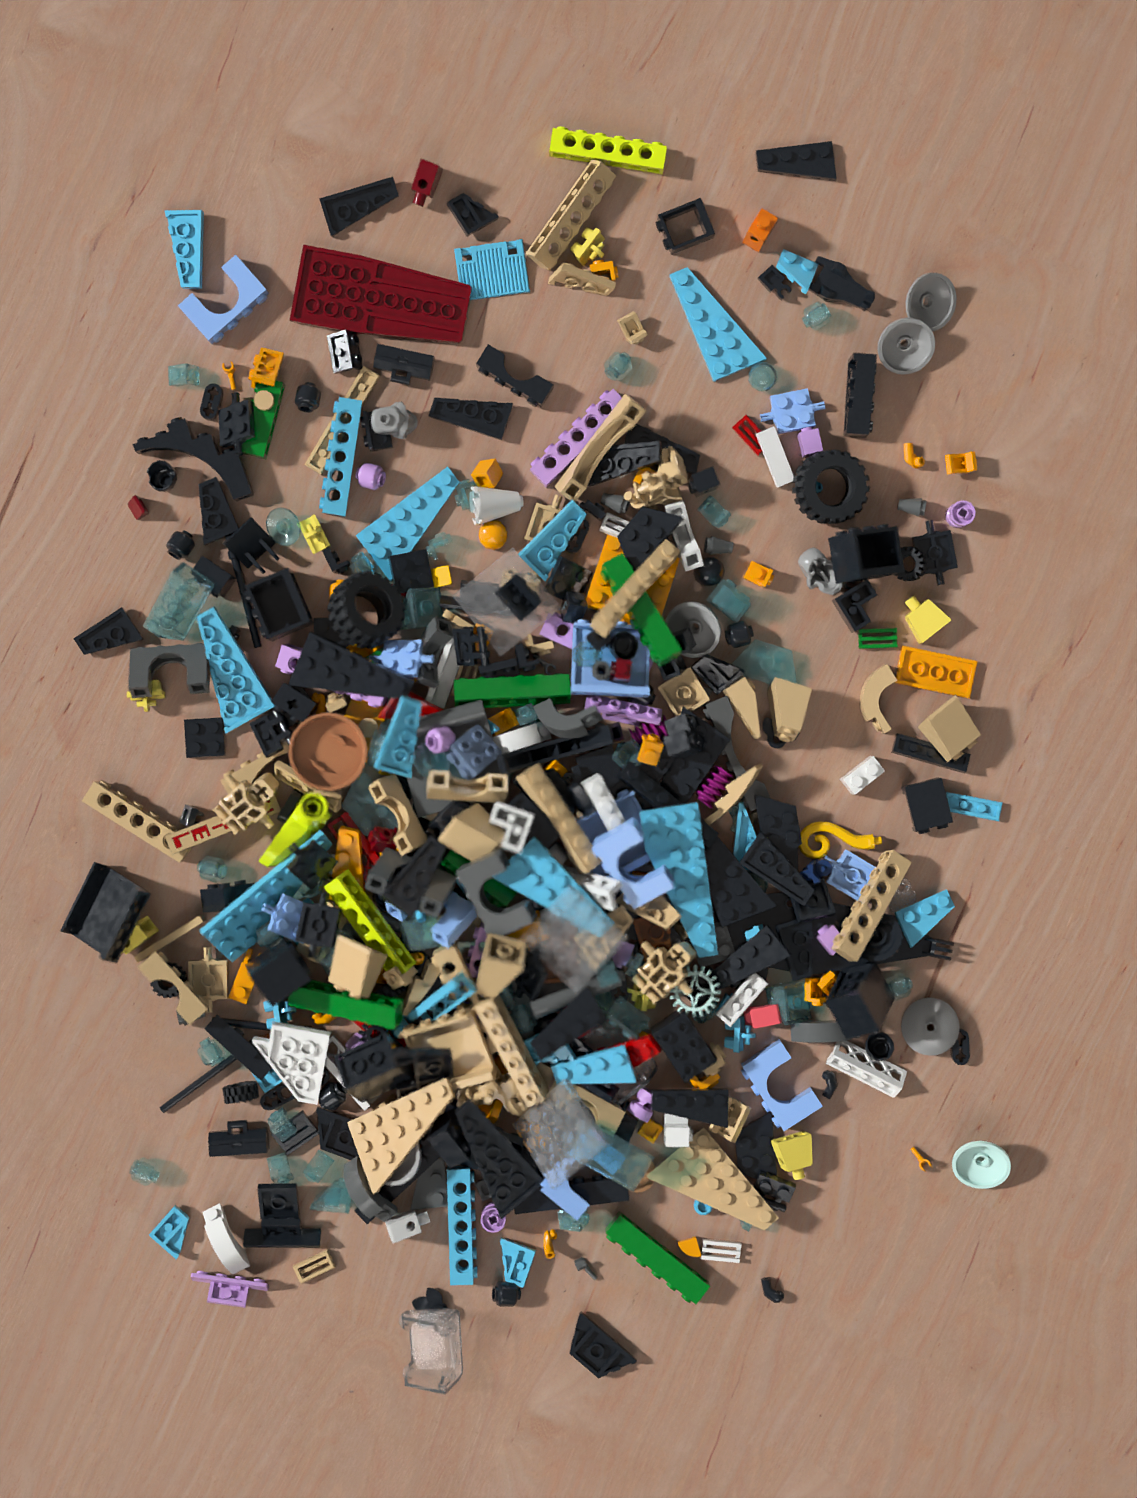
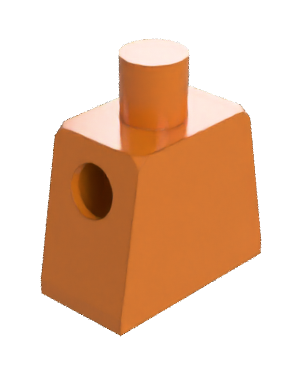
[742,208,778,253]

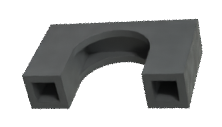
[128,643,210,698]
[365,847,457,918]
[456,848,537,936]

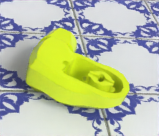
[258,793,331,867]

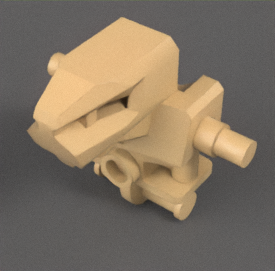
[624,446,688,510]
[212,773,279,835]
[631,941,697,1004]
[457,1065,527,1115]

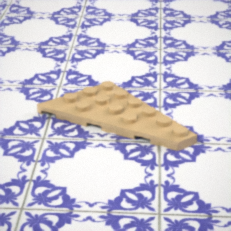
[347,1078,455,1194]
[647,1127,779,1231]

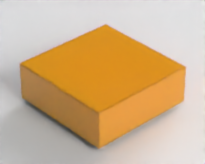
[637,1118,664,1144]

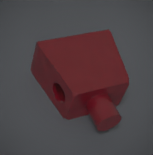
[411,158,443,207]

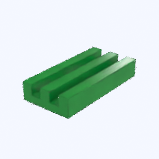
[858,628,898,649]

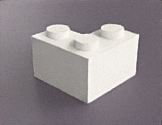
[490,802,534,854]
[663,1113,693,1147]

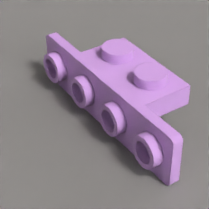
[584,695,662,726]
[191,1271,269,1308]

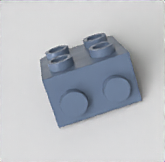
[444,725,502,780]

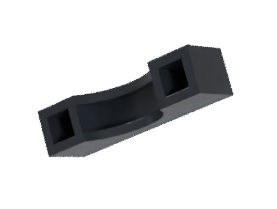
[476,344,554,408]

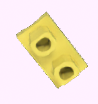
[570,228,605,266]
[298,514,331,554]
[127,680,166,712]
[627,975,656,1011]

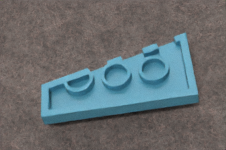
[165,210,204,289]
[518,500,587,582]
[374,696,421,778]
[551,1044,637,1084]

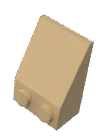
[722,677,761,739]

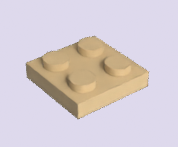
[658,667,710,717]

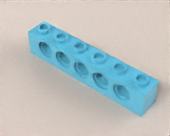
[319,397,362,517]
[447,1166,477,1285]

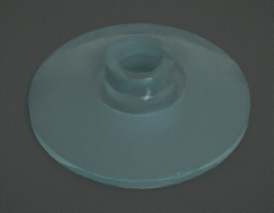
[266,508,301,546]
[413,742,450,778]

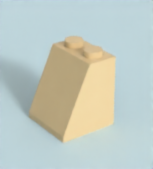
[767,677,812,742]
[918,695,981,762]
[438,803,506,861]
[475,933,526,997]
[328,935,388,999]

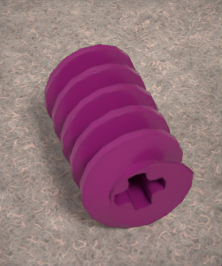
[628,715,669,750]
[695,765,734,809]

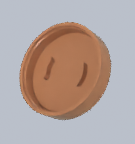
[289,713,367,792]

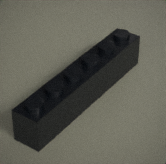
[514,1172,629,1215]

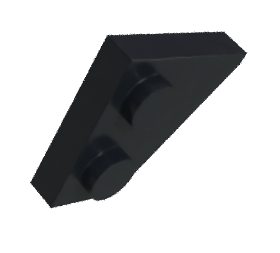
[447,193,499,237]
[691,654,745,695]

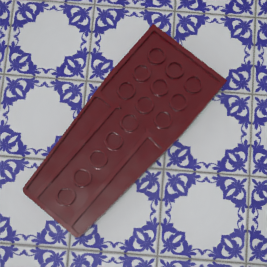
[290,245,472,343]

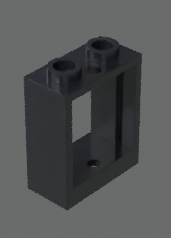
[655,198,715,255]

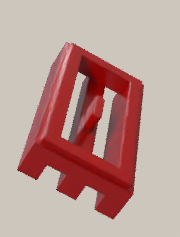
[732,414,762,456]

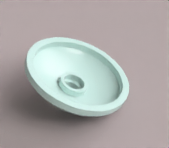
[952,1141,1011,1189]

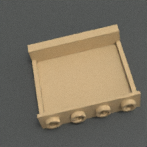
[398,1009,498,1090]

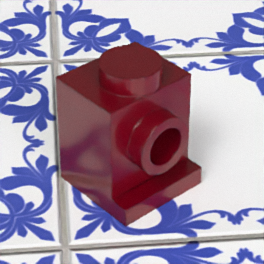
[609,659,632,683]
[368,826,398,853]

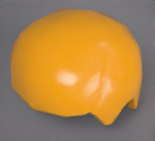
[479,520,507,550]

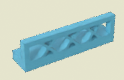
[407,971,477,1021]

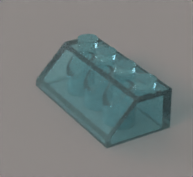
[143,562,215,641]
[565,1119,654,1192]

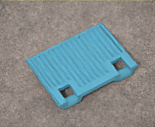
[454,239,530,300]

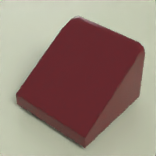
[128,495,149,520]

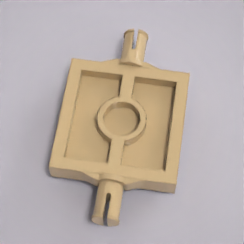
[524,495,563,541]
[188,947,228,1013]

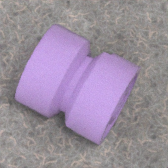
[945,500,975,528]
[627,1086,653,1123]
[481,1202,506,1233]

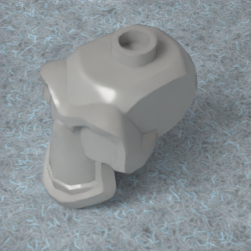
[371,401,418,439]
[798,547,842,595]

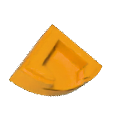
[677,1236,701,1257]

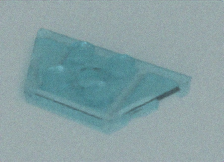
[732,639,797,684]
[367,719,392,767]
[342,770,398,836]

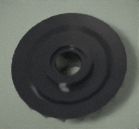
[852,914,903,963]

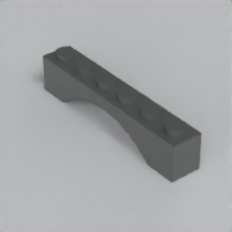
[703,696,771,811]

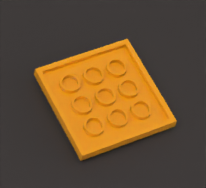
[585,534,680,621]

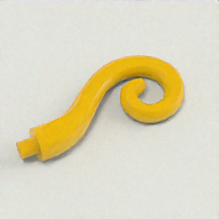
[798,821,882,859]

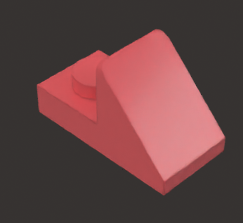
[743,1004,782,1029]

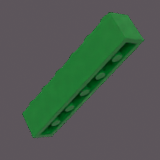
[600,553,682,667]
[454,673,571,708]
[288,980,403,1029]
[605,1211,710,1304]

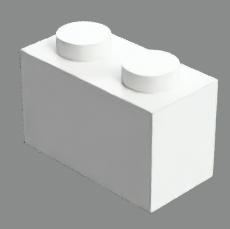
[840,756,885,795]

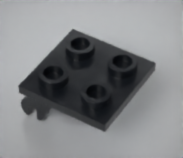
[223,517,280,574]

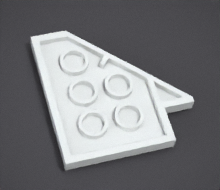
[252,1022,331,1105]

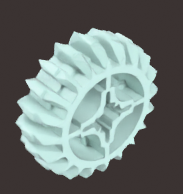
[669,965,721,1018]

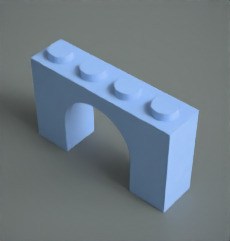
[178,255,269,344]
[592,817,675,909]
[385,892,477,949]
[740,1039,823,1131]
[540,1129,626,1221]

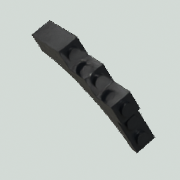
[133,417,254,502]
[496,722,624,774]

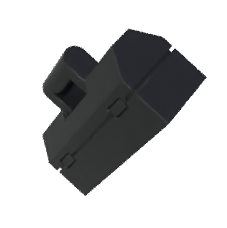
[373,344,435,385]
[208,1120,270,1157]

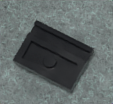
[271,1110,319,1155]

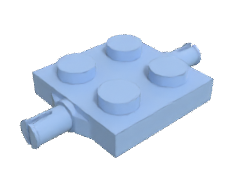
[760,388,825,434]
[369,640,434,678]
[825,849,881,901]
[262,894,304,944]

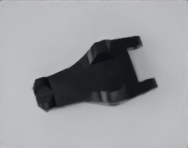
[808,256,875,311]

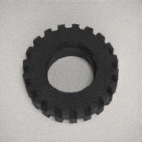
[792,449,870,524]
[328,571,405,649]

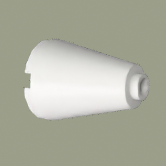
[469,486,524,525]

